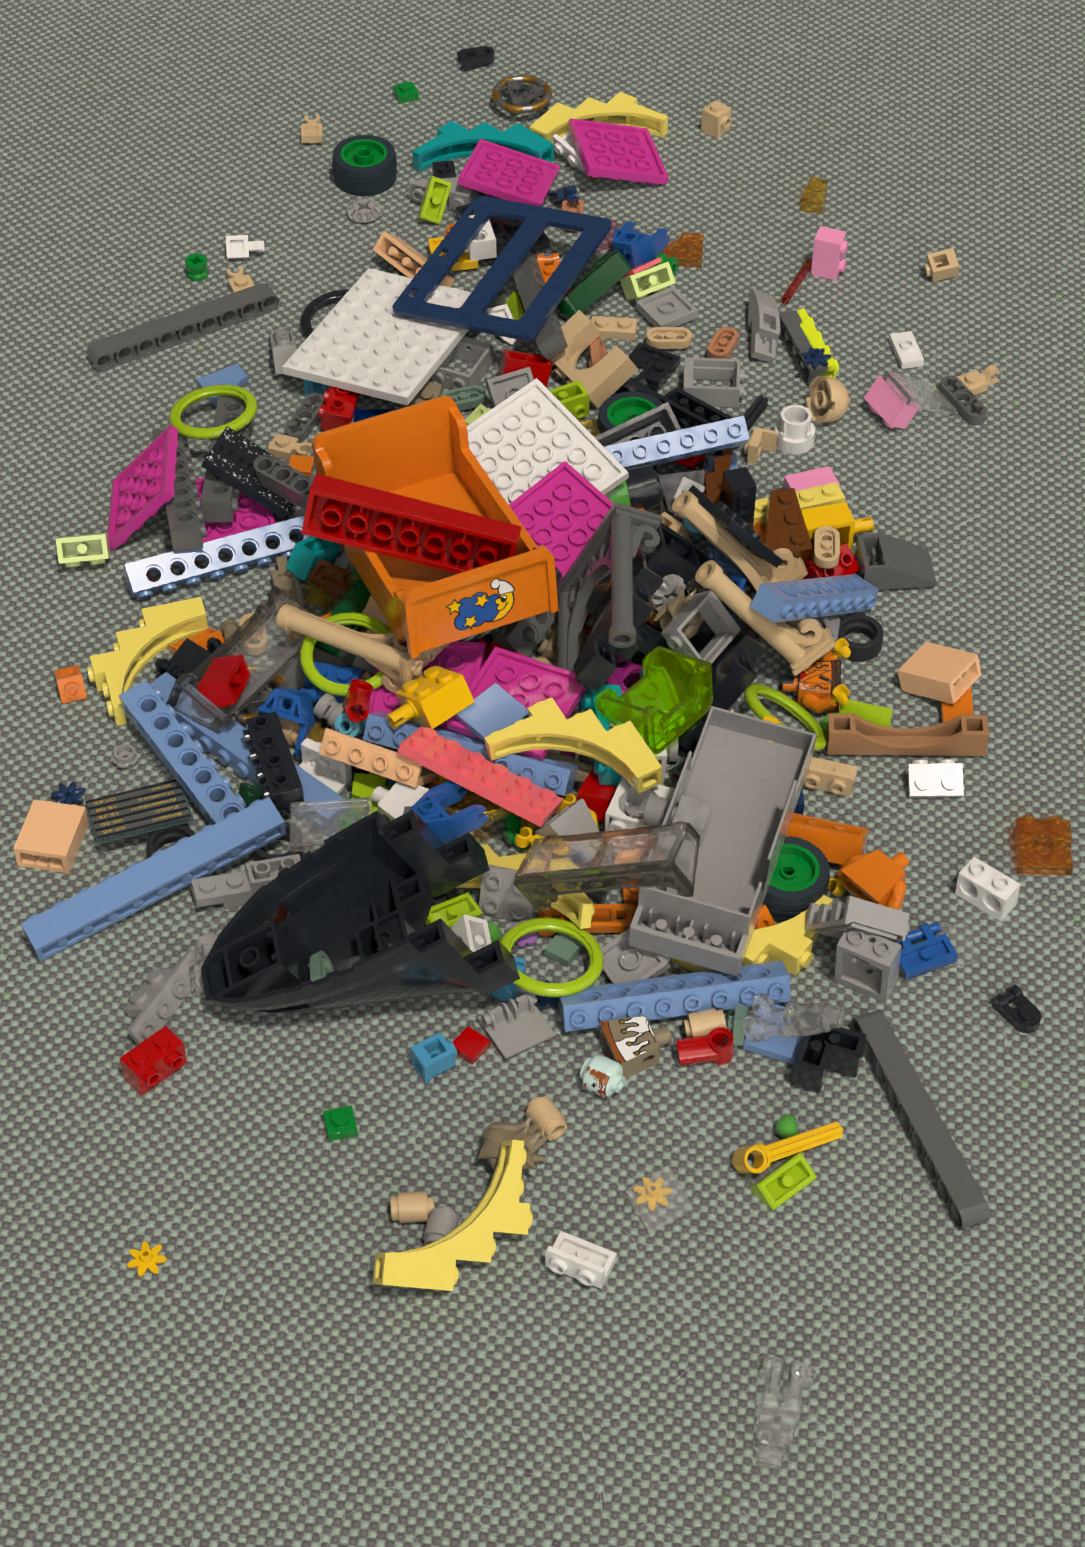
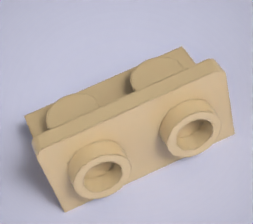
[803,757,858,797]

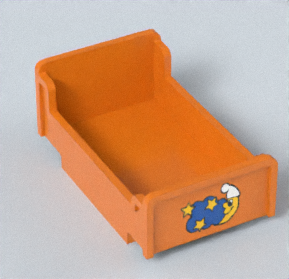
[312,396,559,658]

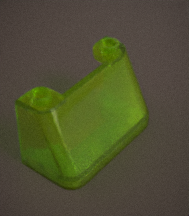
[596,646,713,754]

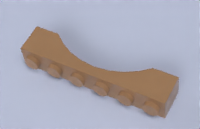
[826,714,989,756]

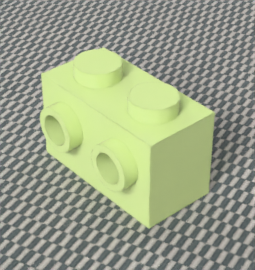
[620,262,676,301]
[56,532,111,567]

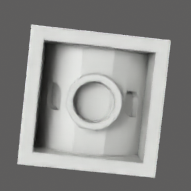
[605,777,675,856]

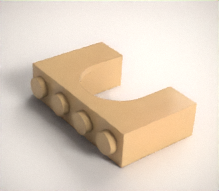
[550,310,638,408]

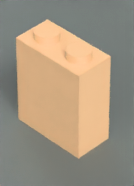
[897,642,982,705]
[13,800,89,874]

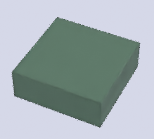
[544,932,583,967]

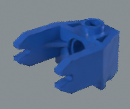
[612,221,670,268]
[258,687,316,758]
[411,780,488,844]

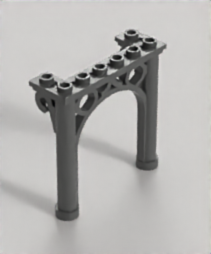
[557,502,663,718]

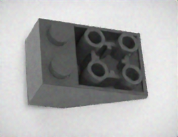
[855,533,937,590]

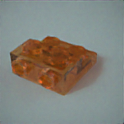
[1012,815,1073,876]

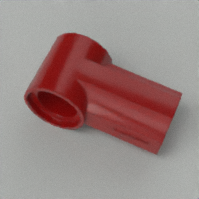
[343,679,374,723]
[676,1027,734,1066]

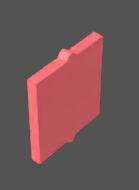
[622,258,662,278]

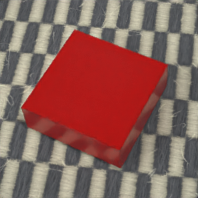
[452,1026,491,1065]

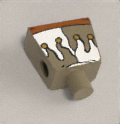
[599,1016,672,1079]

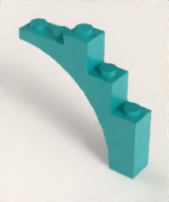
[413,121,554,172]

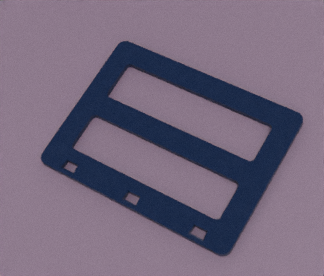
[392,196,612,341]

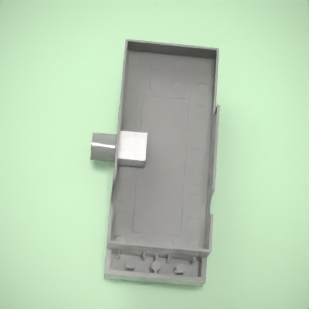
[629,706,817,977]

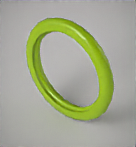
[169,384,258,440]
[300,612,393,697]
[744,683,827,751]
[500,917,604,997]

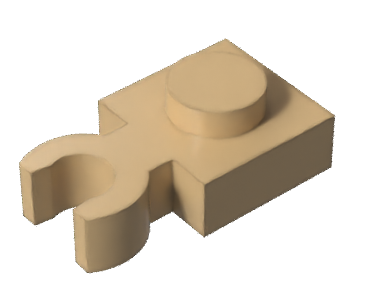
[301,115,323,144]
[227,266,254,293]
[267,433,313,460]

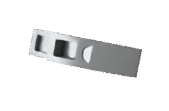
[748,288,780,363]
[191,854,301,910]

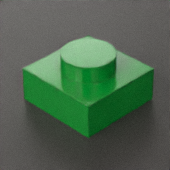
[393,81,419,104]
[503,814,528,853]
[323,1105,358,1142]

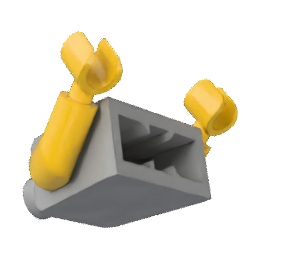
[514,794,601,869]

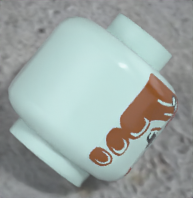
[580,1054,625,1098]

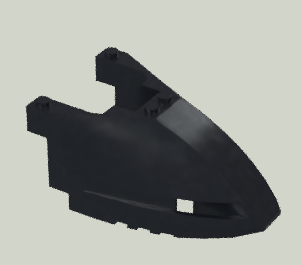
[574,523,766,753]
[201,810,520,1013]

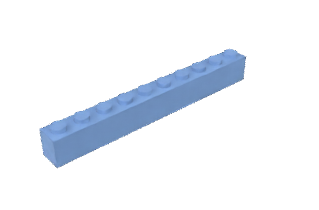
[149,672,351,838]
[21,797,286,961]

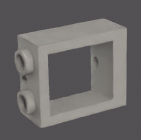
[428,336,494,390]
[683,357,745,408]
[661,590,741,673]
[834,928,902,1004]

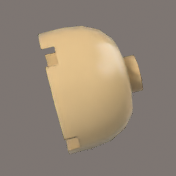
[806,376,850,423]

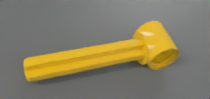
[732,1121,843,1174]

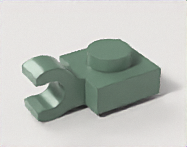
[727,1005,750,1046]

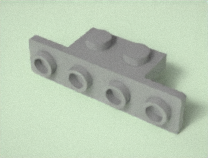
[123,950,203,1045]

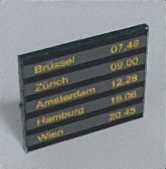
[85,779,194,845]

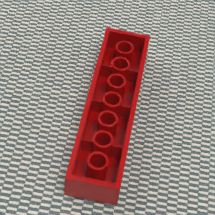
[301,473,522,574]

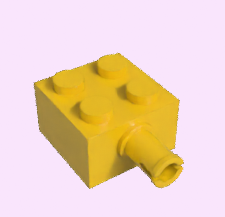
[801,502,874,558]
[386,666,475,730]

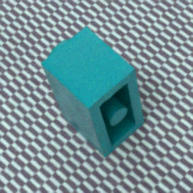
[286,536,342,581]

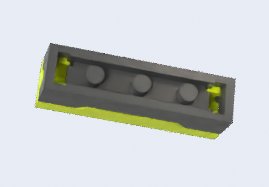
[779,308,839,387]

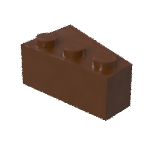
[763,488,813,566]

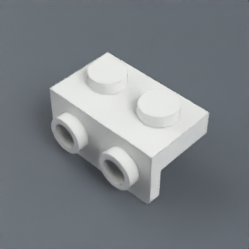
[552,131,585,172]
[299,738,352,794]
[906,760,963,798]
[545,1231,617,1289]

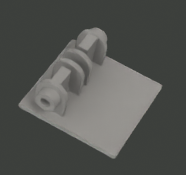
[479,864,538,922]
[477,992,556,1059]

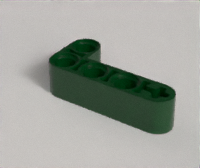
[557,250,632,320]
[314,567,371,657]

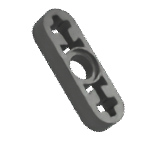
[939,376,987,426]
[285,393,326,443]

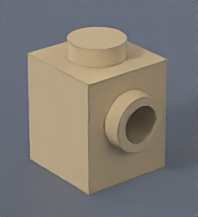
[701,100,732,139]

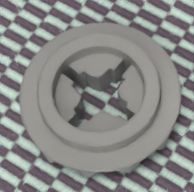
[347,197,381,223]
[652,574,686,611]

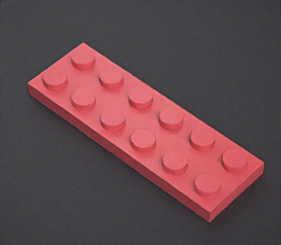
[397,726,563,827]

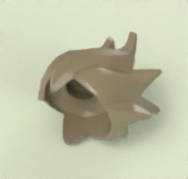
[654,587,704,640]
[478,1117,548,1183]

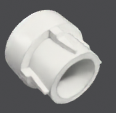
[775,405,815,454]

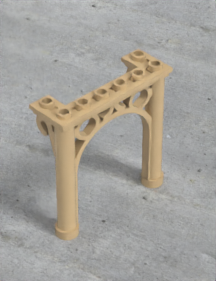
[672,491,836,676]
[276,560,450,693]

